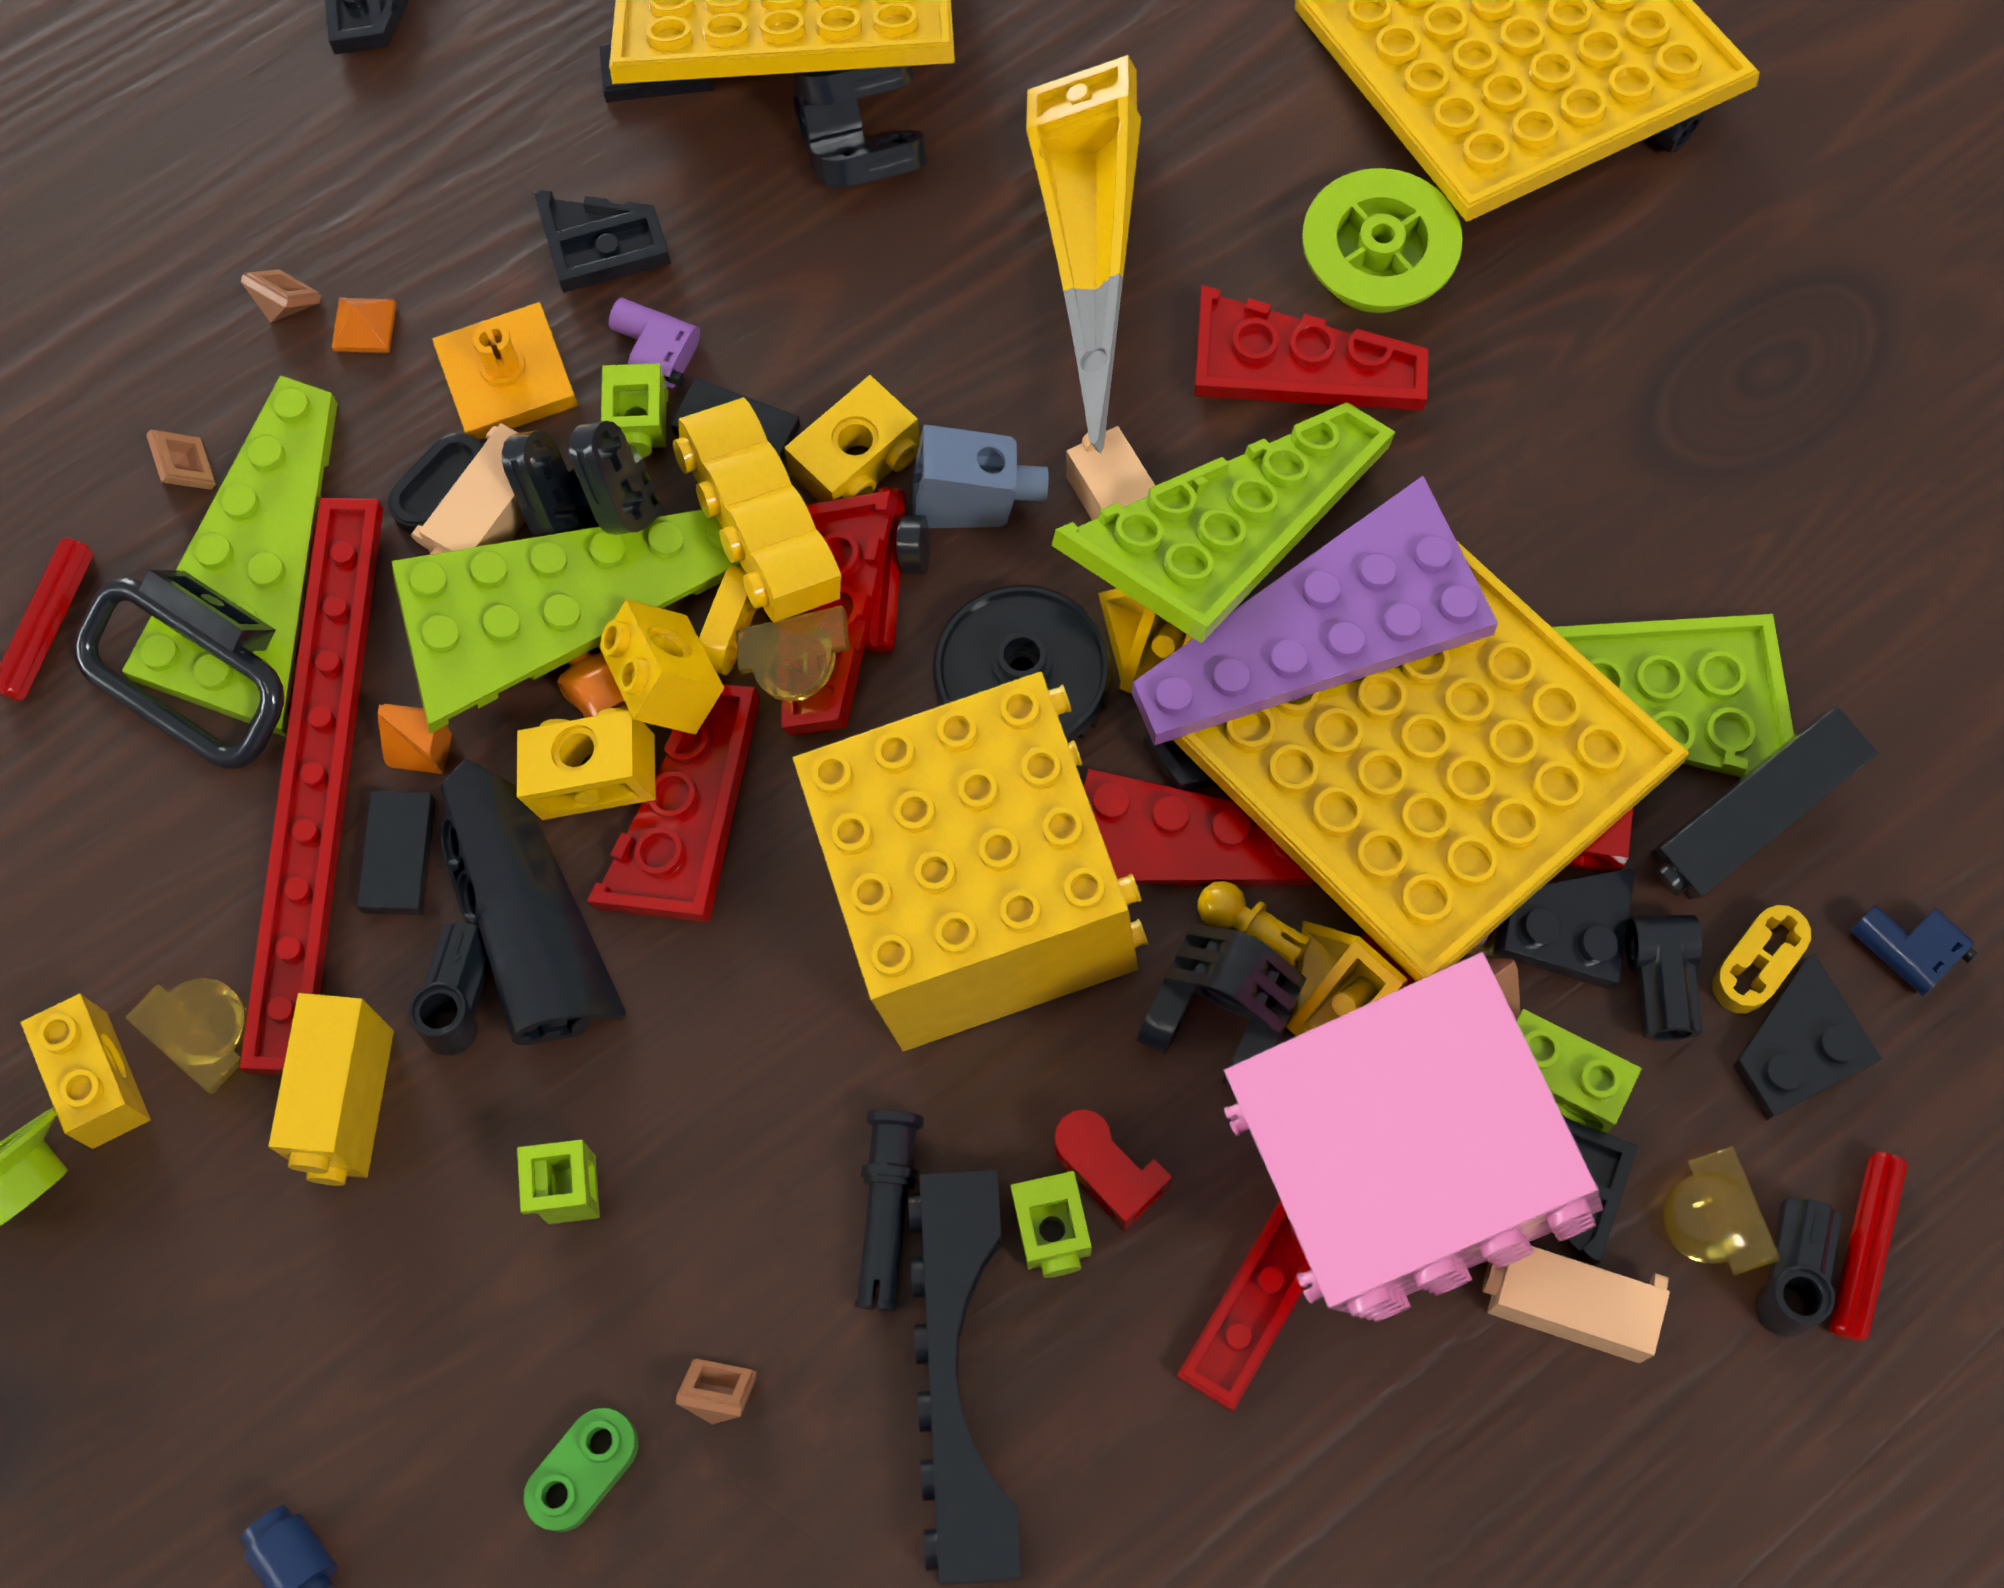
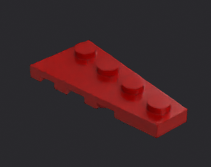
[1194,285,1428,411]
[781,490,898,736]
[587,684,760,923]
[1084,769,1314,887]

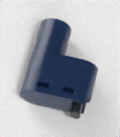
[1849,905,1978,996]

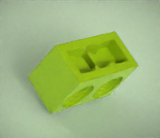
[1516,1009,1642,1134]

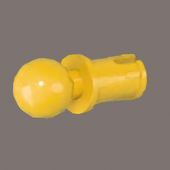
[1198,881,1311,968]

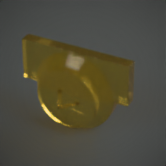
[735,605,850,702]
[125,978,247,1095]
[1663,1146,1780,1275]

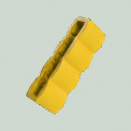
[673,397,841,623]

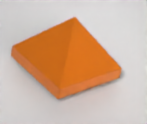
[332,298,397,353]

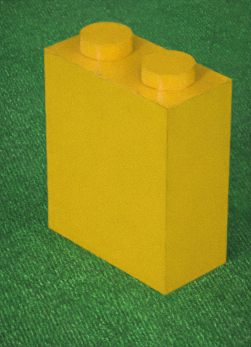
[268,993,394,1186]

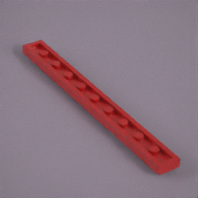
[240,498,384,1075]

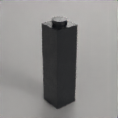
[1650,706,1879,900]

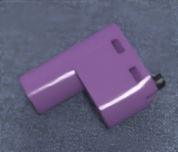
[609,298,700,389]

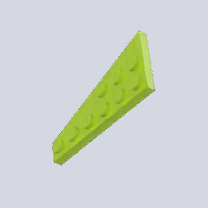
[122,375,337,737]
[1052,402,1395,644]
[392,510,742,734]
[1552,614,1794,778]

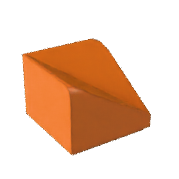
[377,704,452,775]

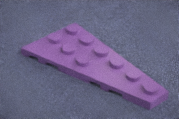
[1132,476,1498,745]

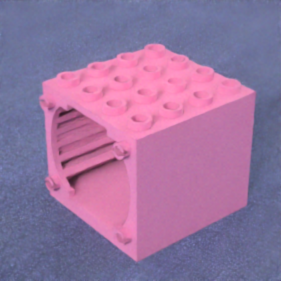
[1224,952,1603,1322]

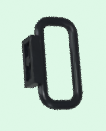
[74,570,284,769]

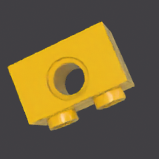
[784,375,920,503]
[599,599,724,735]
[517,708,656,820]
[20,994,151,1149]

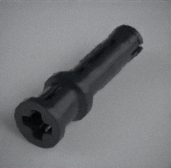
[854,1110,924,1312]

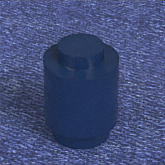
[240,1505,338,1588]

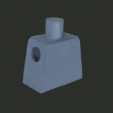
[912,425,1049,528]

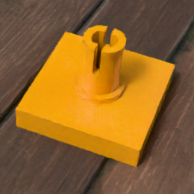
[432,302,578,440]

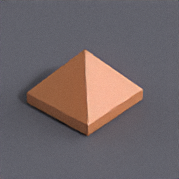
[241,269,322,323]
[146,429,216,490]
[676,1359,757,1425]

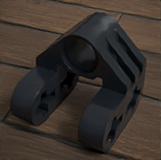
[793,66,928,188]
[502,421,664,537]
[1136,923,1307,1087]

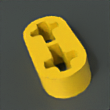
[699,564,756,676]
[1712,905,1811,1014]

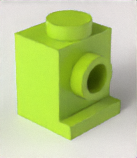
[601,363,668,458]
[517,1140,600,1224]
[1010,1171,1092,1278]

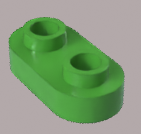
[524,1408,638,1532]

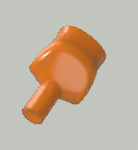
[557,651,629,718]

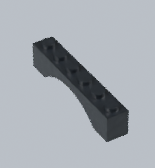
[908,1169,1022,1586]

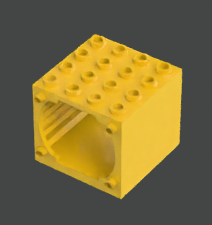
[792,671,1148,1052]

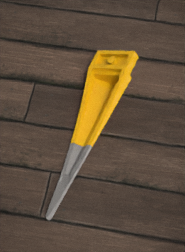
[1026,55,1141,454]

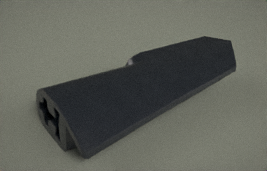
[440,758,626,1045]

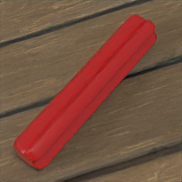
[864,487,906,654]
[0,537,93,701]
[1829,1152,1908,1342]

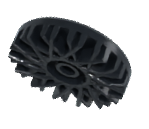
[933,585,1112,743]

